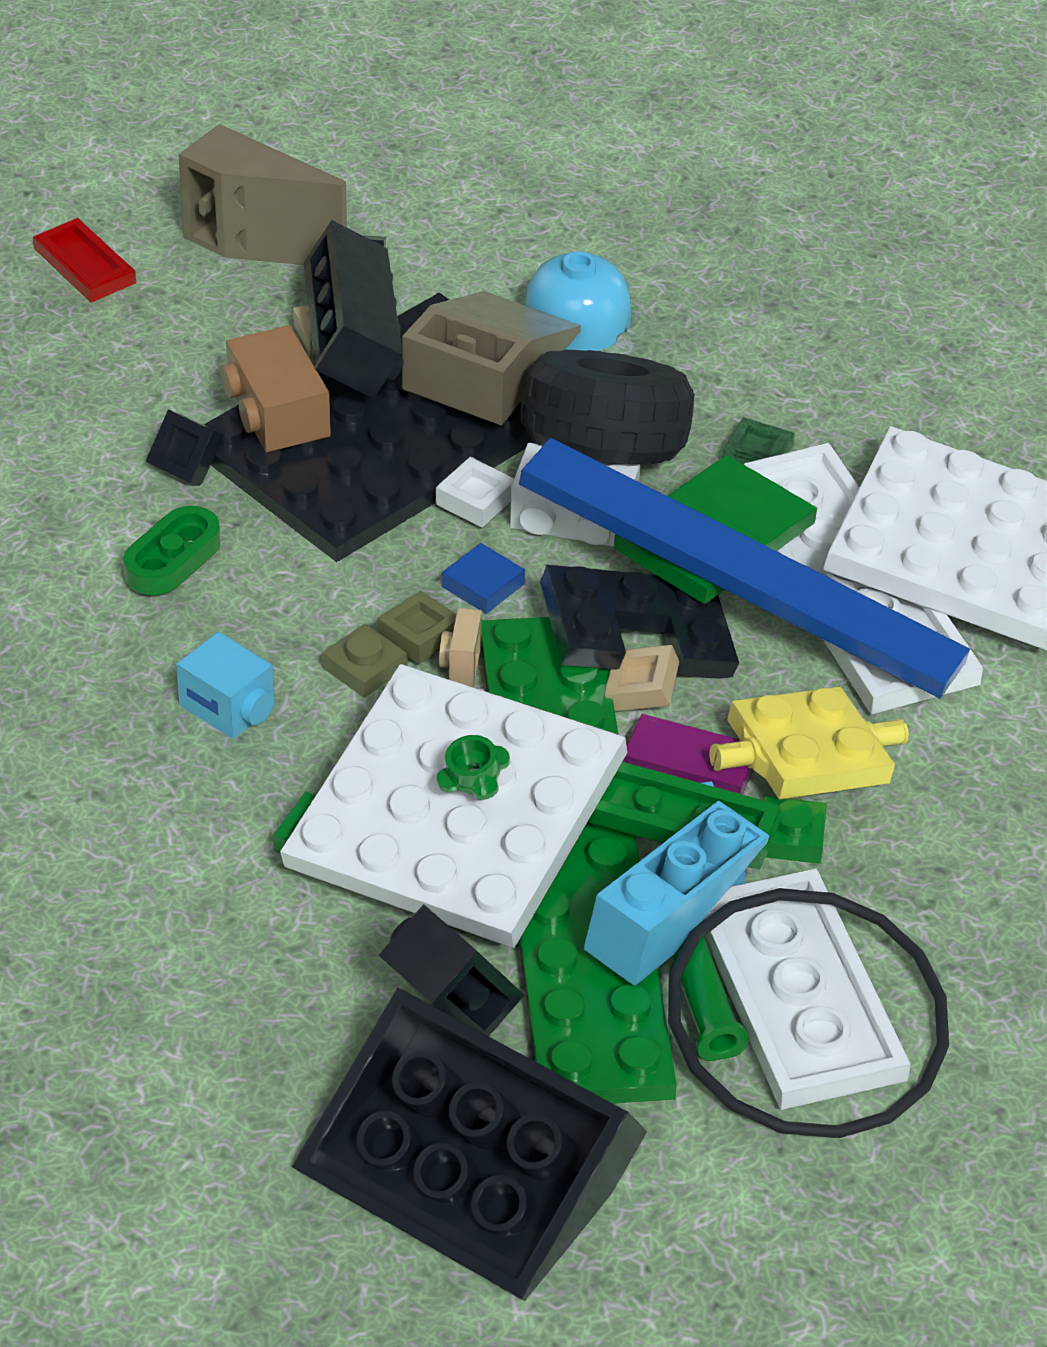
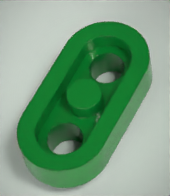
[123,506,220,595]

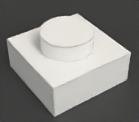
[436,457,514,528]

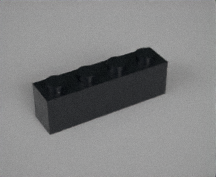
[304,220,404,399]

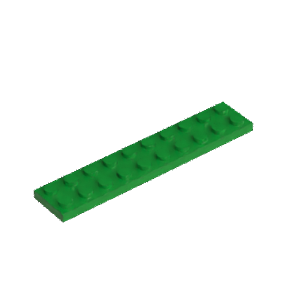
[481,617,677,1104]

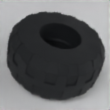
[521,350,695,465]

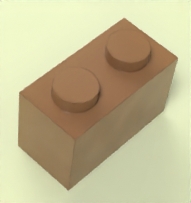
[220,325,330,453]

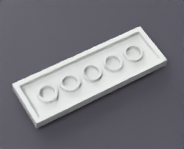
[744,443,983,715]

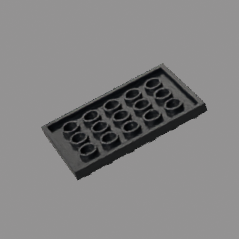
[203,292,535,563]

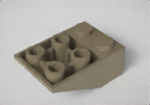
[179,124,347,265]
[402,291,581,425]

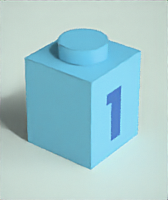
[176,631,275,739]

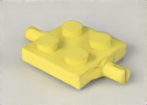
[709,687,909,799]

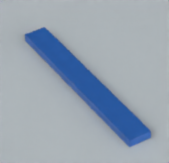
[519,438,970,699]

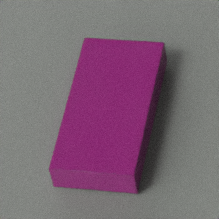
[623,714,753,795]

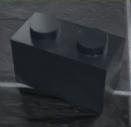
[378,904,525,1036]

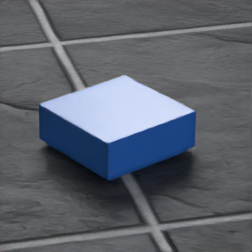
[442,543,525,614]

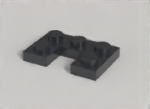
[540,564,739,679]

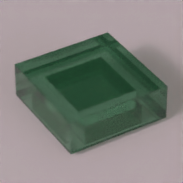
[721,417,795,464]

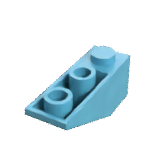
[584,800,770,986]

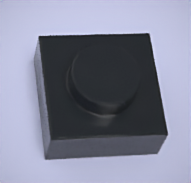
[145,409,224,486]

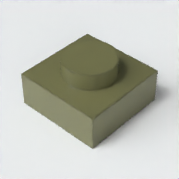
[377,590,457,664]
[322,624,407,698]

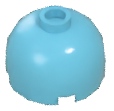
[524,251,631,351]

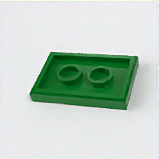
[613,454,817,604]

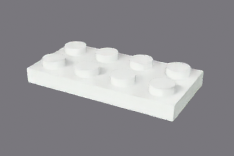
[701,869,911,1110]

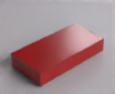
[33,218,136,303]

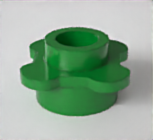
[436,735,510,800]

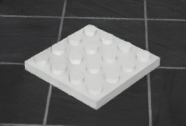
[823,426,1047,650]
[280,664,627,948]

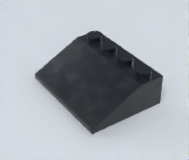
[292,987,647,1301]

